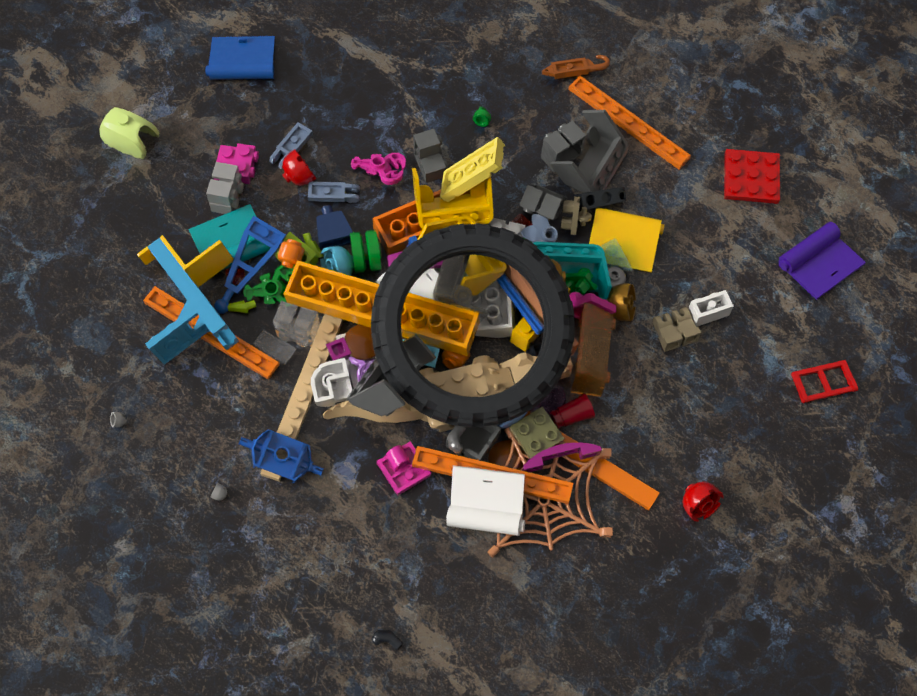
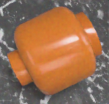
[277,239,305,269]
[442,350,470,369]

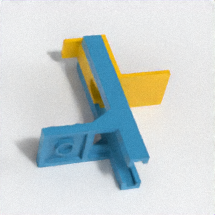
[137,235,239,365]

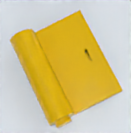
[589,207,664,273]

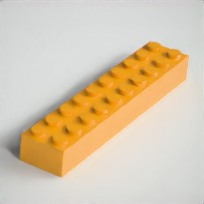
[284,260,480,356]

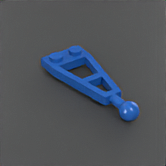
[214,215,287,314]

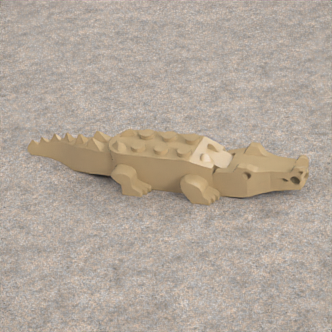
[323,352,573,432]

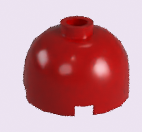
[282,149,317,186]
[682,481,724,522]

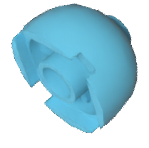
[320,246,354,276]

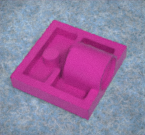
[377,441,431,496]

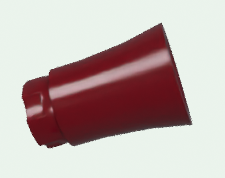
[550,393,595,429]

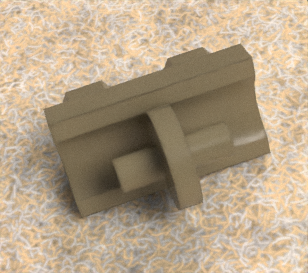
[561,196,592,235]

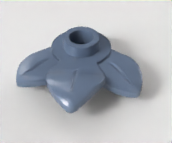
[521,214,558,243]

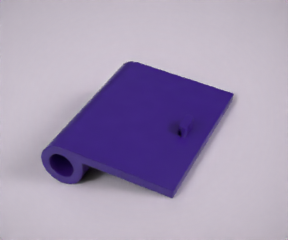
[779,221,866,300]

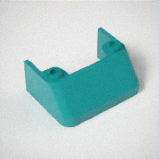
[533,242,612,300]

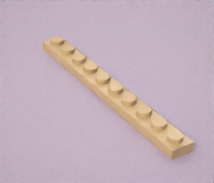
[260,314,344,482]

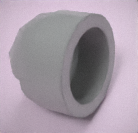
[110,412,126,427]
[210,483,227,501]

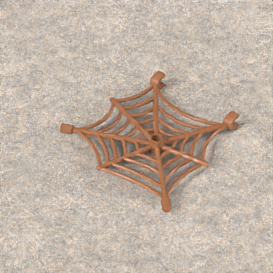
[487,427,613,558]

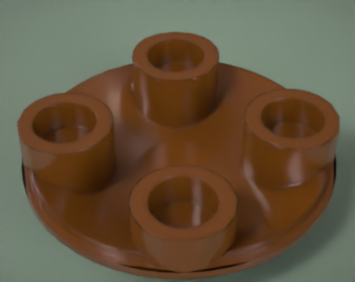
[344,325,376,360]
[488,440,528,470]

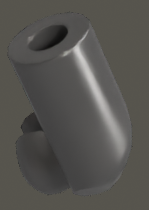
[447,426,466,453]

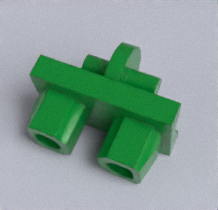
[565,268,598,295]

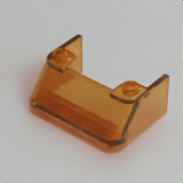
[571,302,616,397]

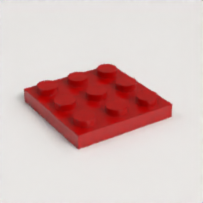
[724,149,780,204]

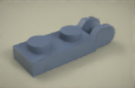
[269,122,313,169]
[308,182,360,203]

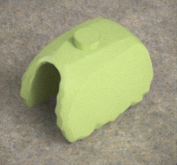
[100,107,159,159]

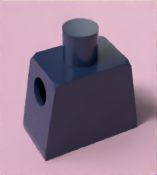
[316,205,353,251]

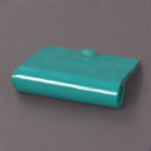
[189,204,271,271]

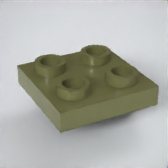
[509,407,565,459]

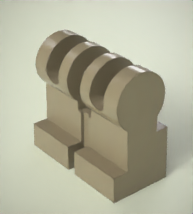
[653,307,701,352]

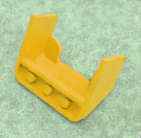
[412,168,494,229]
[417,216,507,300]

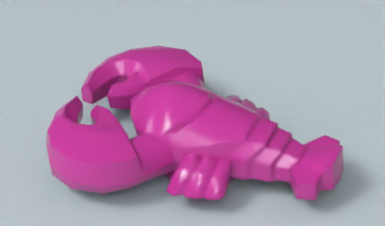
[351,153,406,185]

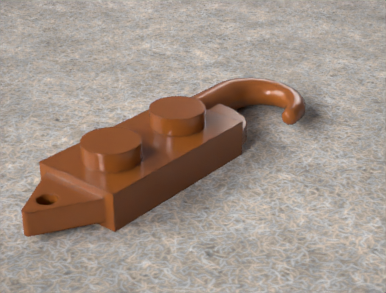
[542,55,610,79]

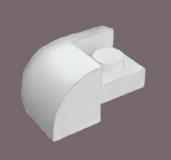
[311,358,352,407]

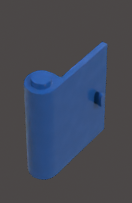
[206,36,275,80]

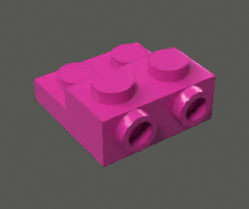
[214,143,259,184]
[569,292,616,323]

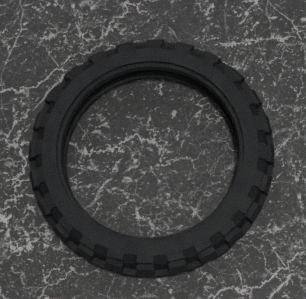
[371,223,575,427]

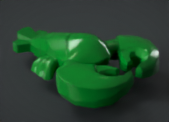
[243,265,295,308]

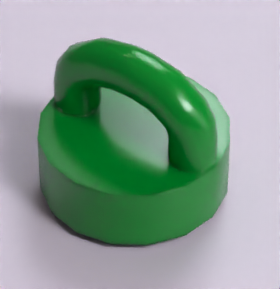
[473,106,491,127]

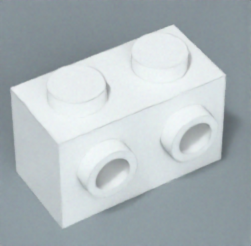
[688,290,733,327]

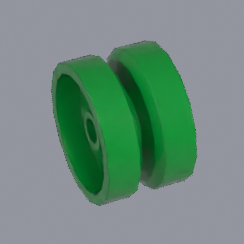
[350,230,382,274]

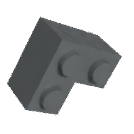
[413,129,448,183]

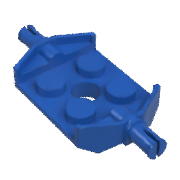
[239,429,324,483]

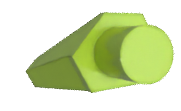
[303,233,324,258]
[228,300,256,313]

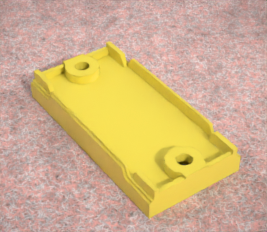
[440,137,505,202]

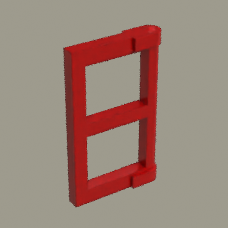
[791,360,858,403]

